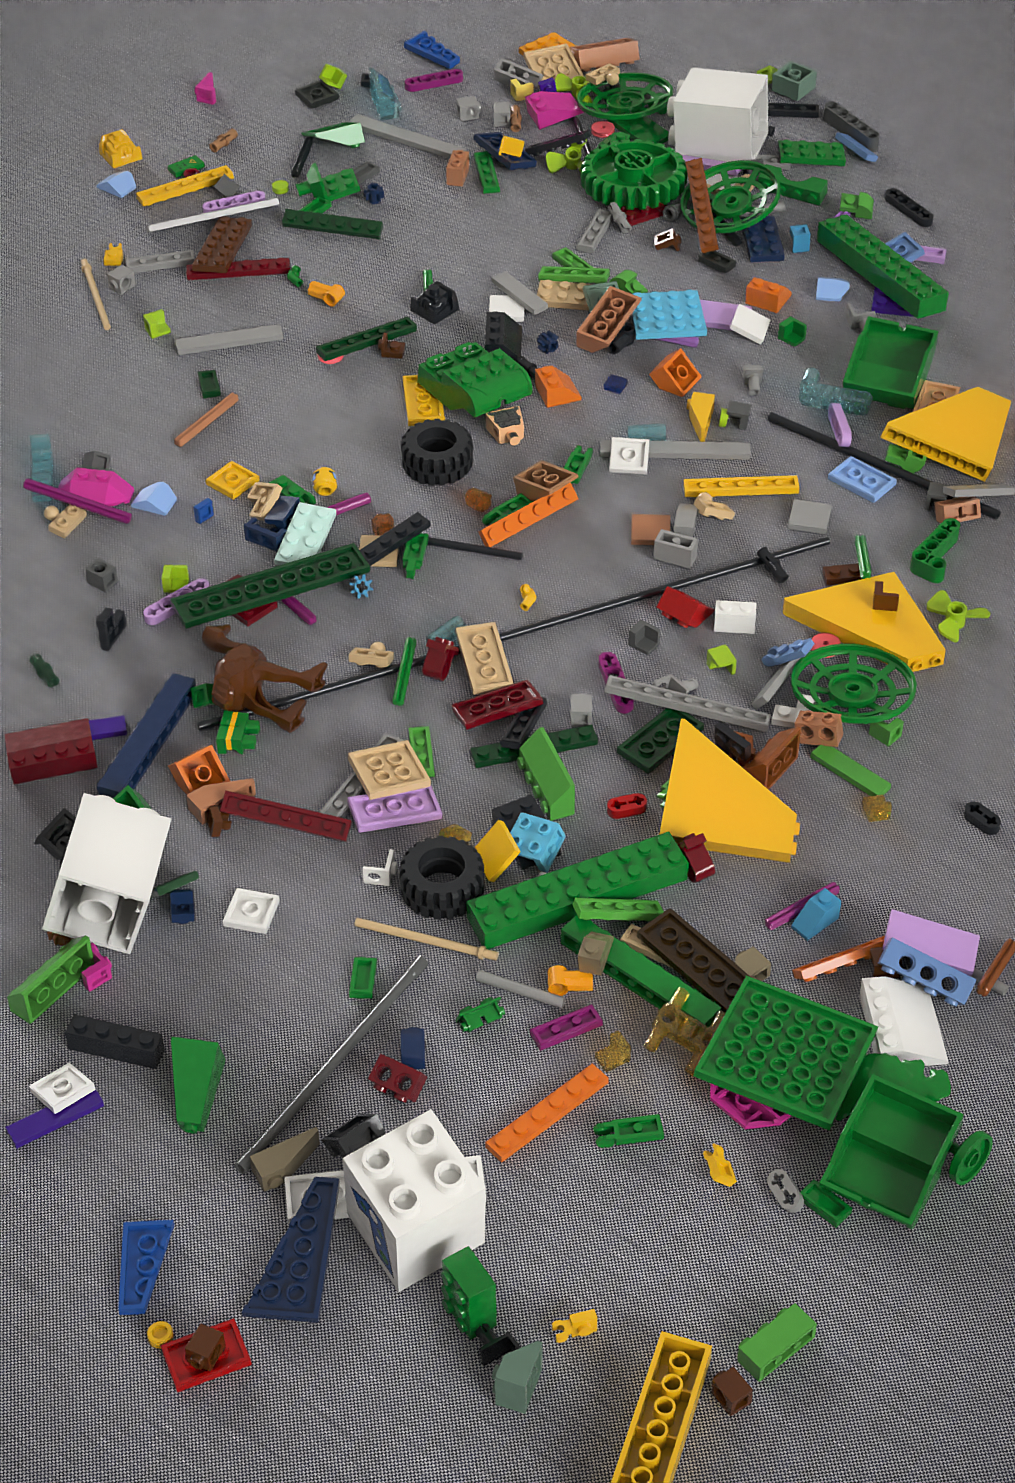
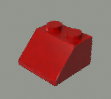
[656,586,715,628]

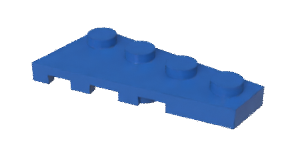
[404,30,460,69]
[118,1220,175,1315]

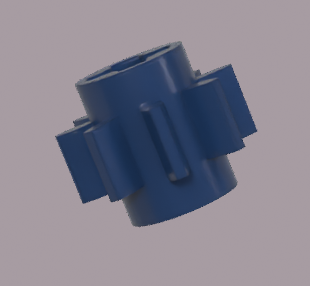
[364,183,385,204]
[537,330,559,354]

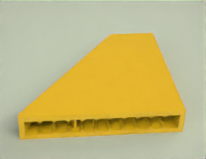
[880,386,1011,482]
[783,572,946,672]
[659,719,800,863]

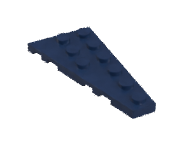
[241,1177,340,1323]

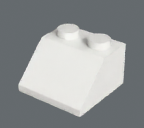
[714,600,756,634]

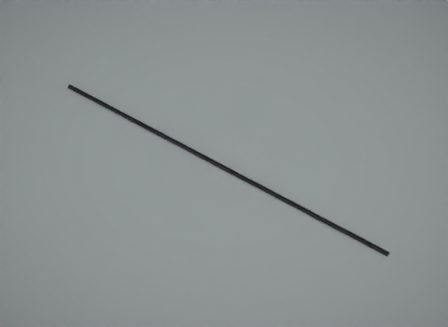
[197,537,830,731]

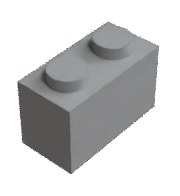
[654,529,698,568]

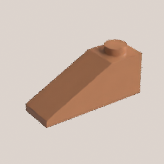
[186,778,256,825]

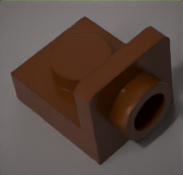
[654,228,682,251]
[378,333,406,359]

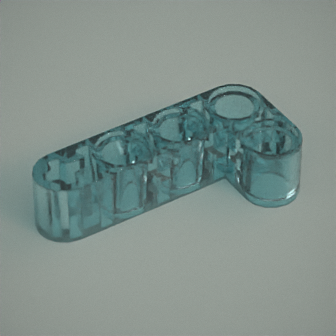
[799,367,873,415]
[29,433,53,502]

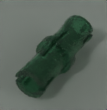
[29,653,60,688]

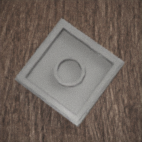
[788,499,832,534]

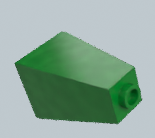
[171,1037,226,1134]

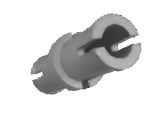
[608,202,632,234]

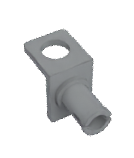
[845,302,876,331]
[743,365,764,396]
[652,674,698,694]

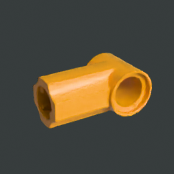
[308,281,345,307]
[547,965,593,996]

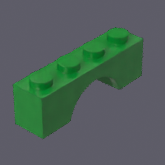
[758,164,828,206]

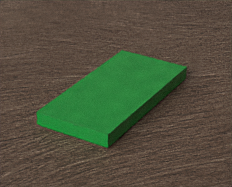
[607,111,669,144]

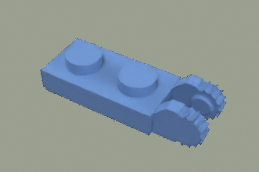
[761,638,814,667]

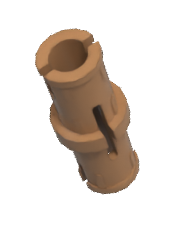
[510,105,522,132]
[209,128,238,153]

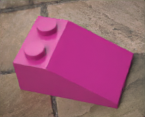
[525,91,583,130]

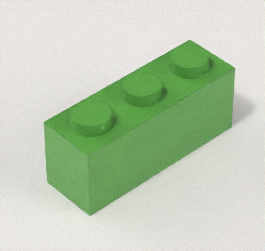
[737,1303,817,1382]

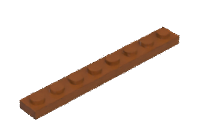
[686,158,719,254]

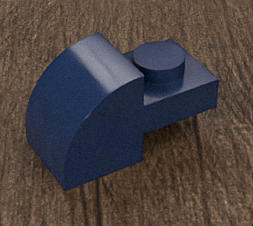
[401,1027,425,1069]

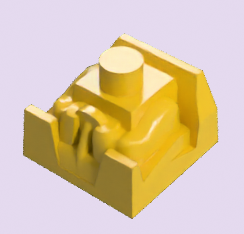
[99,129,143,169]

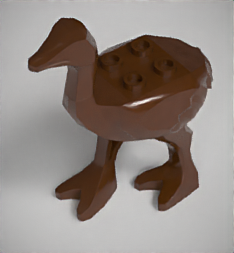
[202,624,328,733]

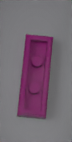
[530,1004,603,1051]

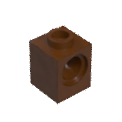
[185,1323,226,1372]
[711,1366,753,1417]

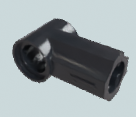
[606,322,634,355]

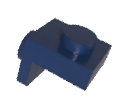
[170,889,195,924]

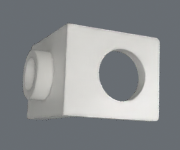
[363,849,397,886]

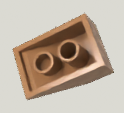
[513,460,578,501]

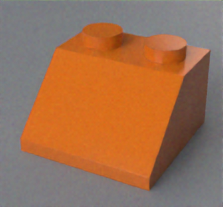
[745,277,792,313]
[649,348,702,397]
[535,365,582,408]
[168,745,230,794]

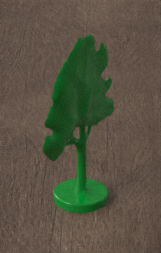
[835,1053,993,1185]

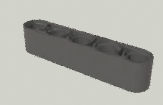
[823,101,880,152]

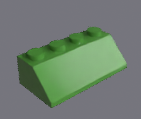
[517,727,575,821]
[7,935,94,1024]

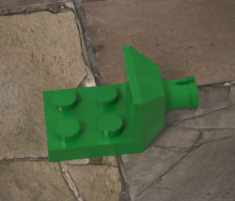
[295,163,361,201]

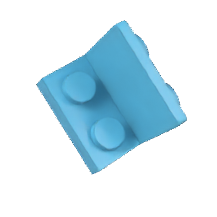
[510,812,566,873]

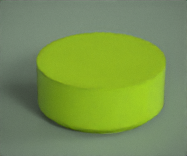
[272,180,289,194]
[718,408,728,427]

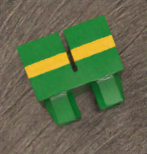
[216,711,260,755]

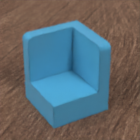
[789,224,811,253]

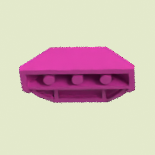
[58,468,135,506]
[710,1083,791,1129]

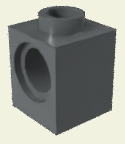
[85,558,118,592]

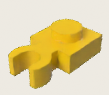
[104,243,123,266]

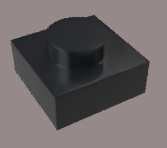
[361,73,378,88]

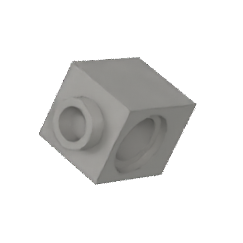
[456,96,481,121]
[494,102,510,127]
[107,265,136,295]
[571,694,592,727]

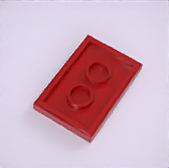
[160,1318,252,1393]

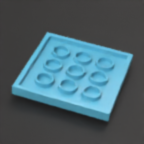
[631,290,707,340]

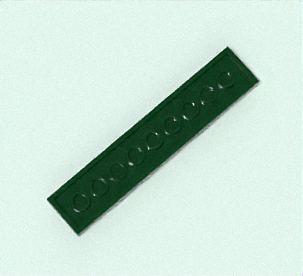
[170,543,370,629]

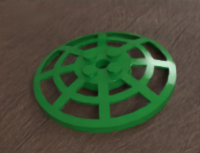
[577,72,673,120]
[681,160,781,233]
[791,644,917,724]

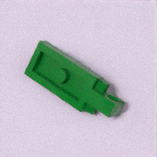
[403,533,429,579]

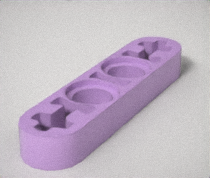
[202,191,266,213]
[828,403,852,447]
[143,579,210,625]

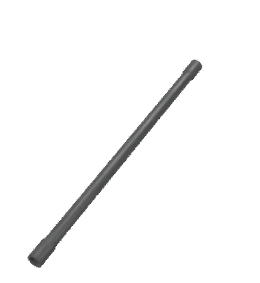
[234,956,428,1174]

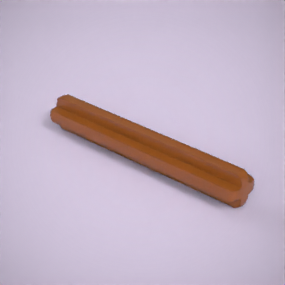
[976,938,1015,997]

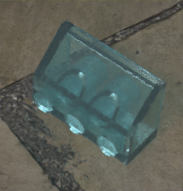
[369,67,401,120]

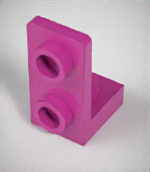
[195,72,216,105]
[81,942,112,992]

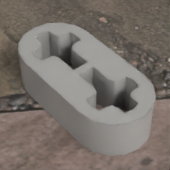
[767,1169,804,1213]

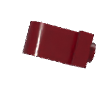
[422,637,460,681]
[678,833,715,883]

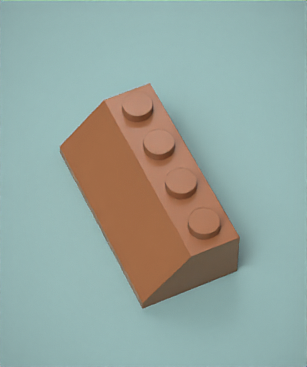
[569,37,639,72]
[577,286,642,353]

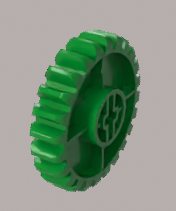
[581,139,688,210]

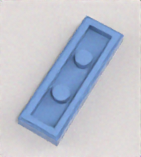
[835,132,878,162]

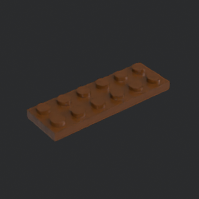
[192,216,252,273]

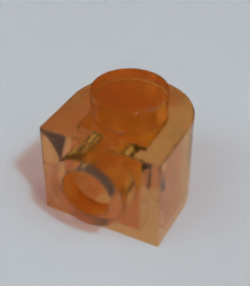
[465,488,492,512]
[372,513,395,536]

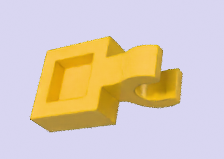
[703,1143,737,1187]
[552,1309,597,1343]

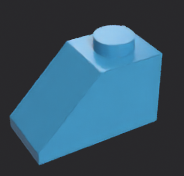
[791,888,841,941]

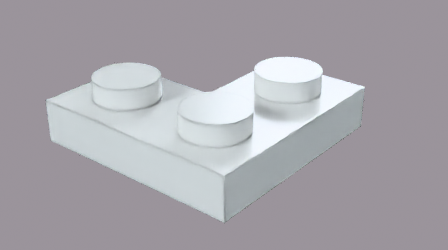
[771,694,820,728]

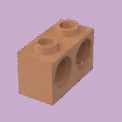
[446,150,469,187]
[934,497,981,523]
[795,710,843,747]

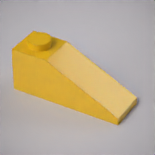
[687,392,715,442]

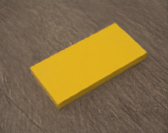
[402,375,445,426]

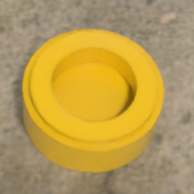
[147,1321,174,1349]

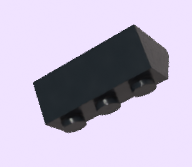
[485,311,522,361]

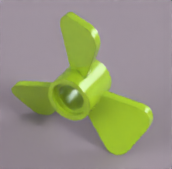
[555,73,592,103]
[546,139,587,173]
[927,590,991,643]

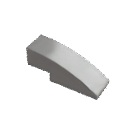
[674,503,698,537]

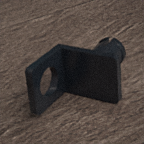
[475,1323,521,1366]

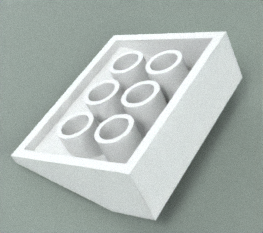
[860,976,948,1066]

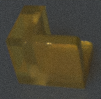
[595,1030,631,1072]

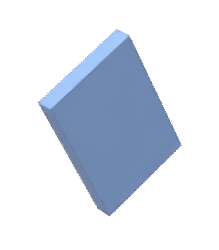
[828,456,897,503]

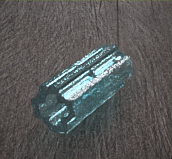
[627,423,666,441]
[426,615,466,643]

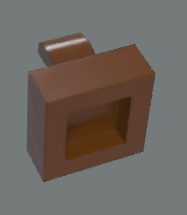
[207,806,232,837]

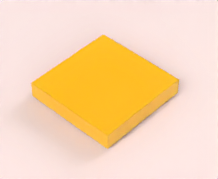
[206,461,260,500]
[474,820,521,882]

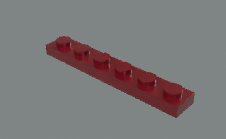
[186,257,290,280]
[220,790,352,843]

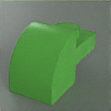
[839,192,874,219]
[609,270,648,294]
[885,443,927,473]

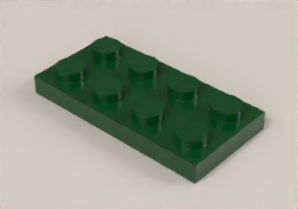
[617,708,704,774]

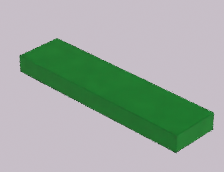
[474,151,500,194]

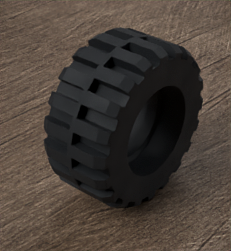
[401,419,473,486]
[399,835,485,920]

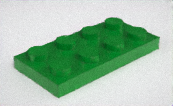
[777,139,846,166]

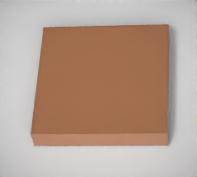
[631,514,670,545]

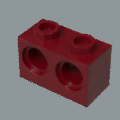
[368,1053,428,1103]

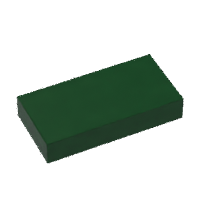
[197,369,221,399]

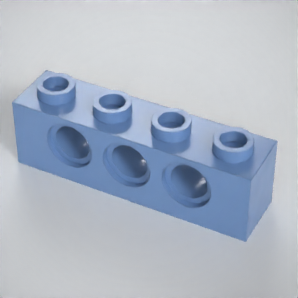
[878,937,977,1007]

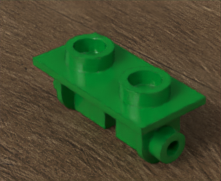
[455,997,505,1033]

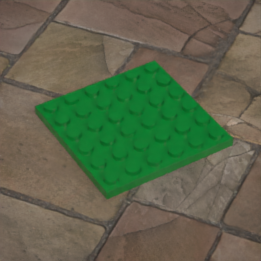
[693,976,879,1131]

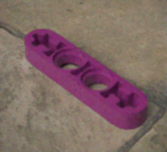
[405,69,463,92]
[598,652,634,714]

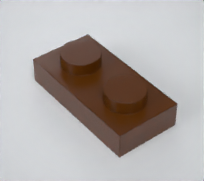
[822,563,862,585]

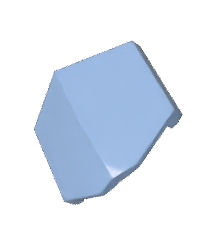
[96,171,136,198]
[816,277,850,302]
[131,482,177,516]

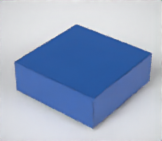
[193,498,214,524]

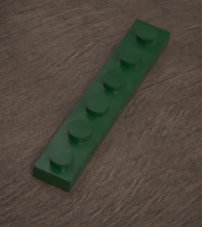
[282,209,384,240]
[316,316,417,361]
[470,725,598,769]

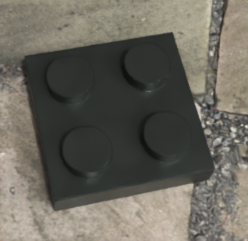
[295,80,339,109]

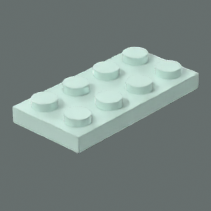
[274,502,336,565]

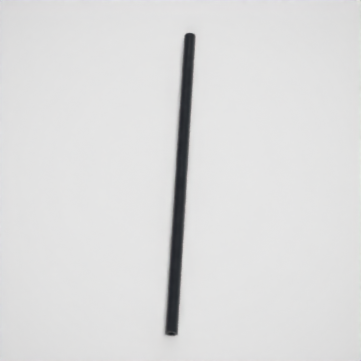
[768,412,1001,520]

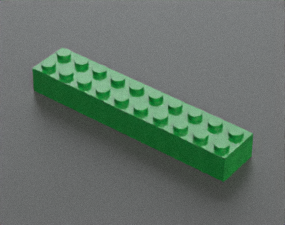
[817,215,949,319]
[467,832,689,949]

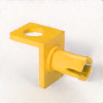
[498,135,525,157]

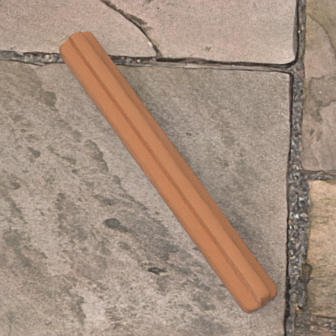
[174,392,239,447]

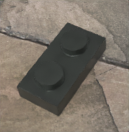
[698,250,736,274]

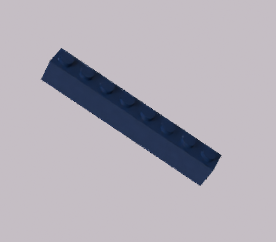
[96,673,196,799]

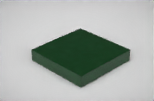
[150,871,200,899]

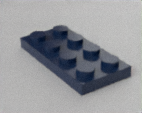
[473,132,537,170]
[741,216,785,263]

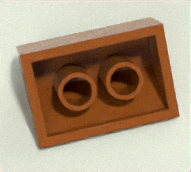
[743,726,801,790]

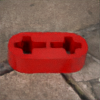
[607,793,647,819]

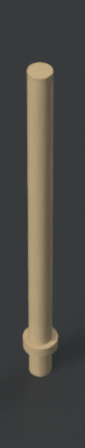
[81,259,111,330]
[355,918,499,961]

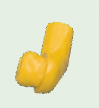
[520,584,537,611]

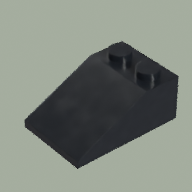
[492,794,561,870]

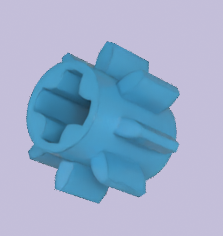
[349,574,374,599]

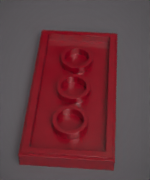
[451,680,544,730]

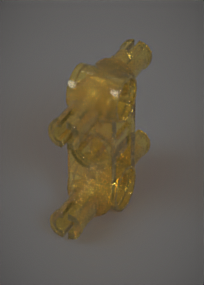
[643,987,725,1077]

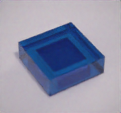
[604,374,628,394]

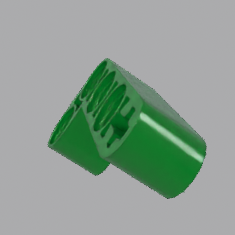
[910,518,960,583]

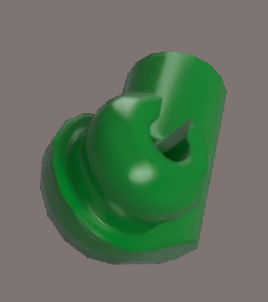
[287,265,303,287]

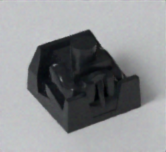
[410,281,460,325]
[34,808,76,865]
[321,1113,386,1158]

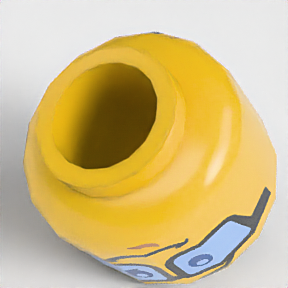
[312,467,337,496]

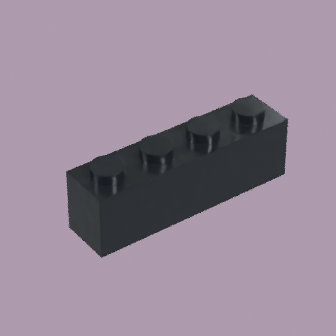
[65,1014,165,1069]

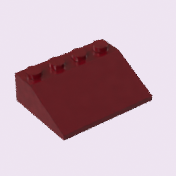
[5,718,98,785]

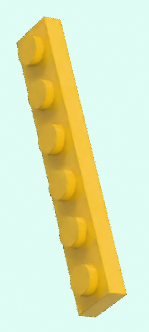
[136,165,234,206]
[683,475,799,497]

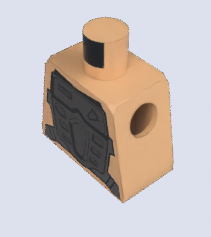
[485,406,524,445]

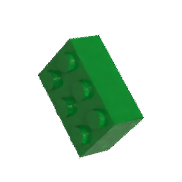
[440,1246,497,1340]

